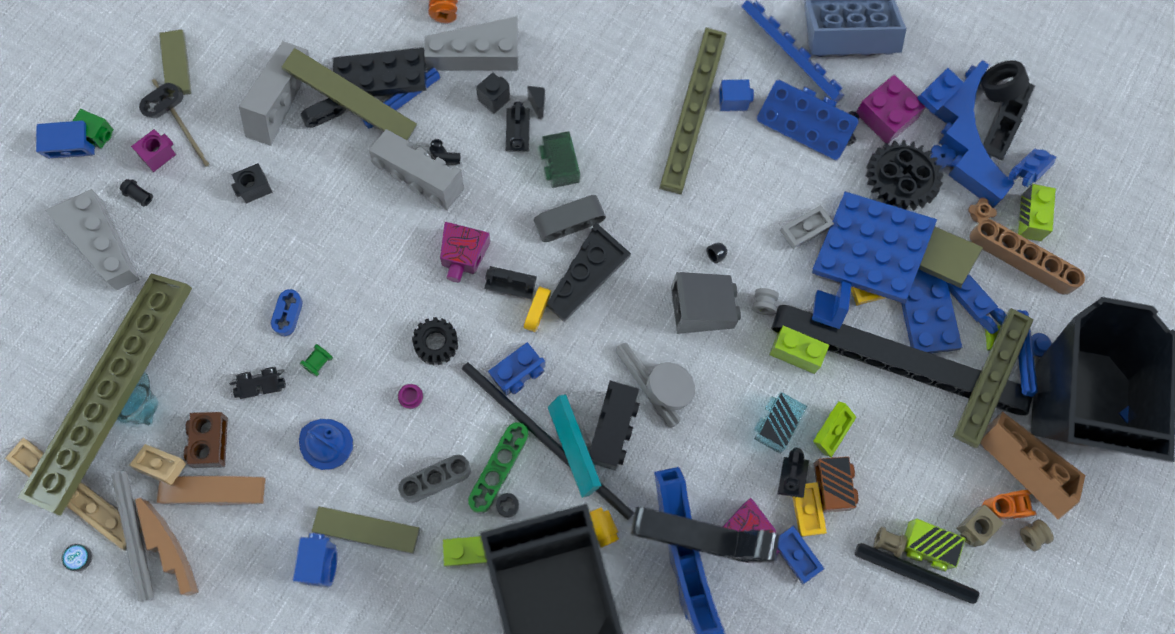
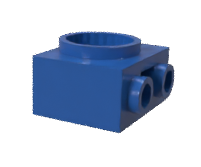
[293,533,338,587]

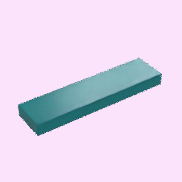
[547,395,601,498]

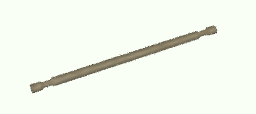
[151,79,209,167]

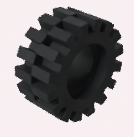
[412,317,458,365]

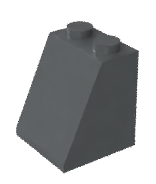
[671,272,741,334]

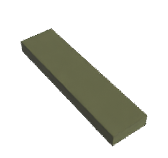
[311,506,420,554]

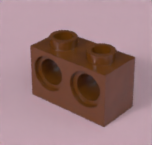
[184,412,228,468]

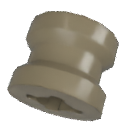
[1020,519,1054,551]

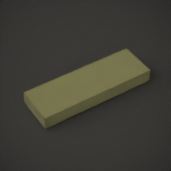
[159,29,192,97]

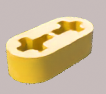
[523,286,551,332]

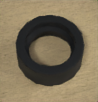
[981,60,1029,102]

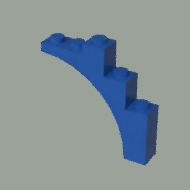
[934,60,1015,208]
[654,467,725,634]

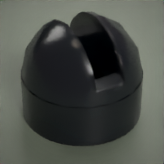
[706,242,727,264]

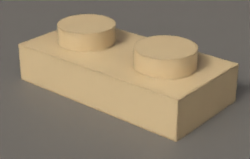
[129,444,186,485]

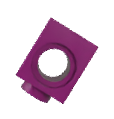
[131,129,176,172]

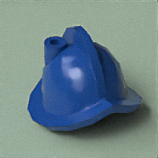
[299,419,353,470]

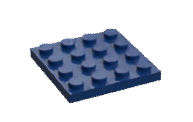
[812,191,937,304]

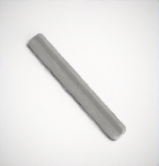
[616,343,681,428]

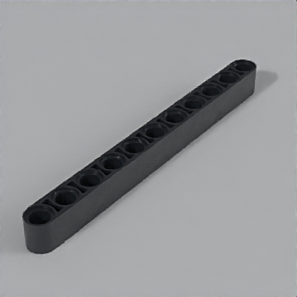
[771,305,1033,416]

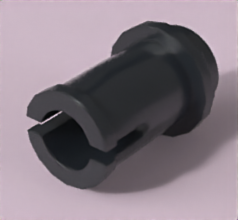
[120,179,153,207]

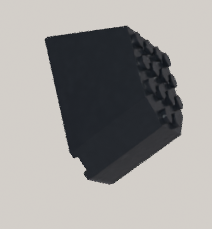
[1031,297,1175,463]
[480,503,623,634]

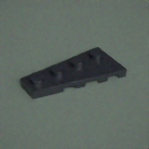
[547,223,631,322]

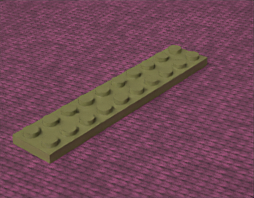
[18,273,192,516]

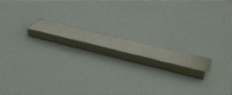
[659,27,727,195]

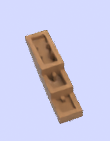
[157,476,266,506]
[135,498,199,596]

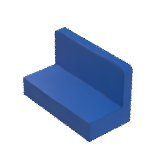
[36,121,95,159]
[812,281,851,329]

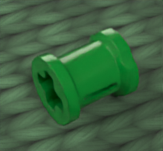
[299,344,333,377]

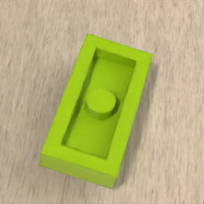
[813,401,857,458]
[443,536,487,566]

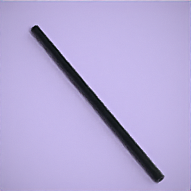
[462,362,634,520]

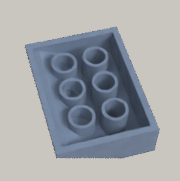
[804,0,907,56]

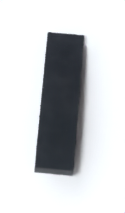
[983,83,1035,161]

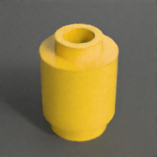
[590,507,619,548]

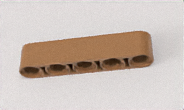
[970,219,1085,295]

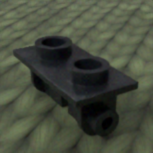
[506,102,530,152]
[484,266,537,299]
[229,367,286,399]
[778,448,809,498]

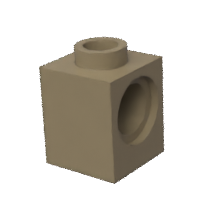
[956,505,1004,547]

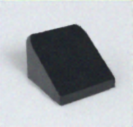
[527,86,545,119]

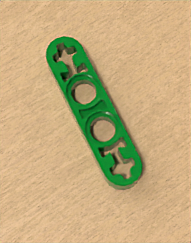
[468,422,528,514]

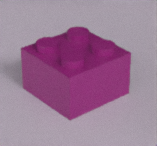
[856,74,926,144]

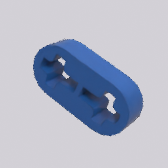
[271,289,303,336]

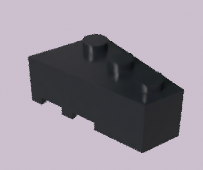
[589,380,640,471]

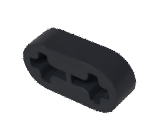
[139,83,183,118]
[301,98,346,128]

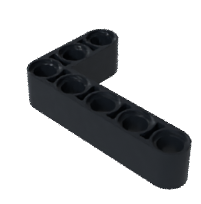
[631,507,780,563]

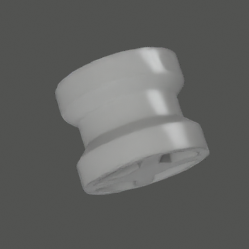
[752,288,779,315]

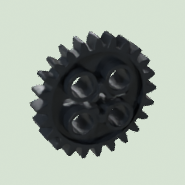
[865,140,944,211]

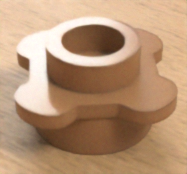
[968,198,997,223]

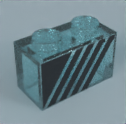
[754,392,808,454]

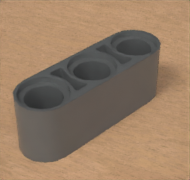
[534,195,606,242]
[398,454,471,503]

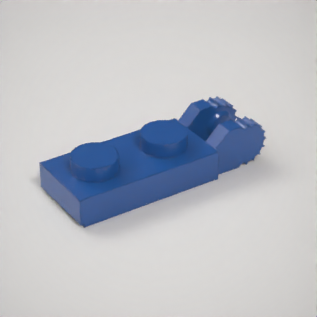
[1008,148,1057,187]
[948,274,1006,334]

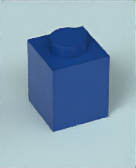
[718,79,754,111]

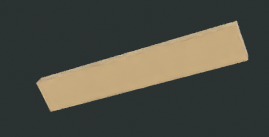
[5,438,142,550]

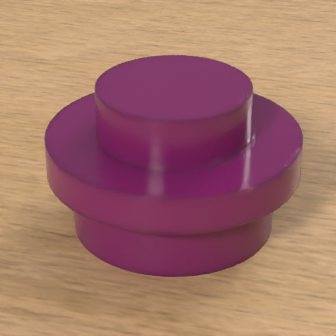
[398,384,423,409]

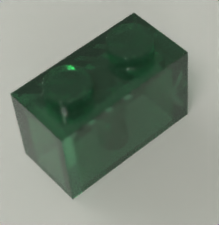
[538,131,580,188]

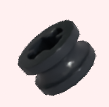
[496,493,519,518]

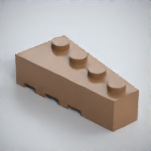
[980,411,1086,520]

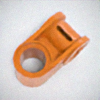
[982,490,1037,520]

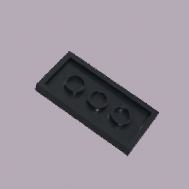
[333,47,427,96]

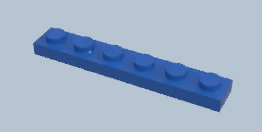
[741,0,845,102]

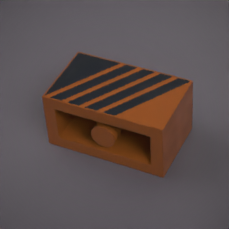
[813,457,859,513]

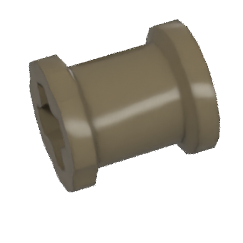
[873,526,907,558]

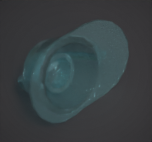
[118,372,159,425]

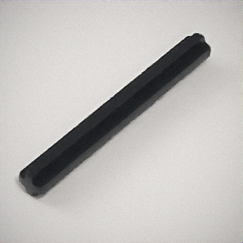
[855,543,980,604]

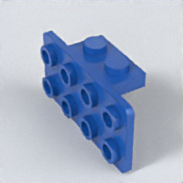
[757,80,859,160]

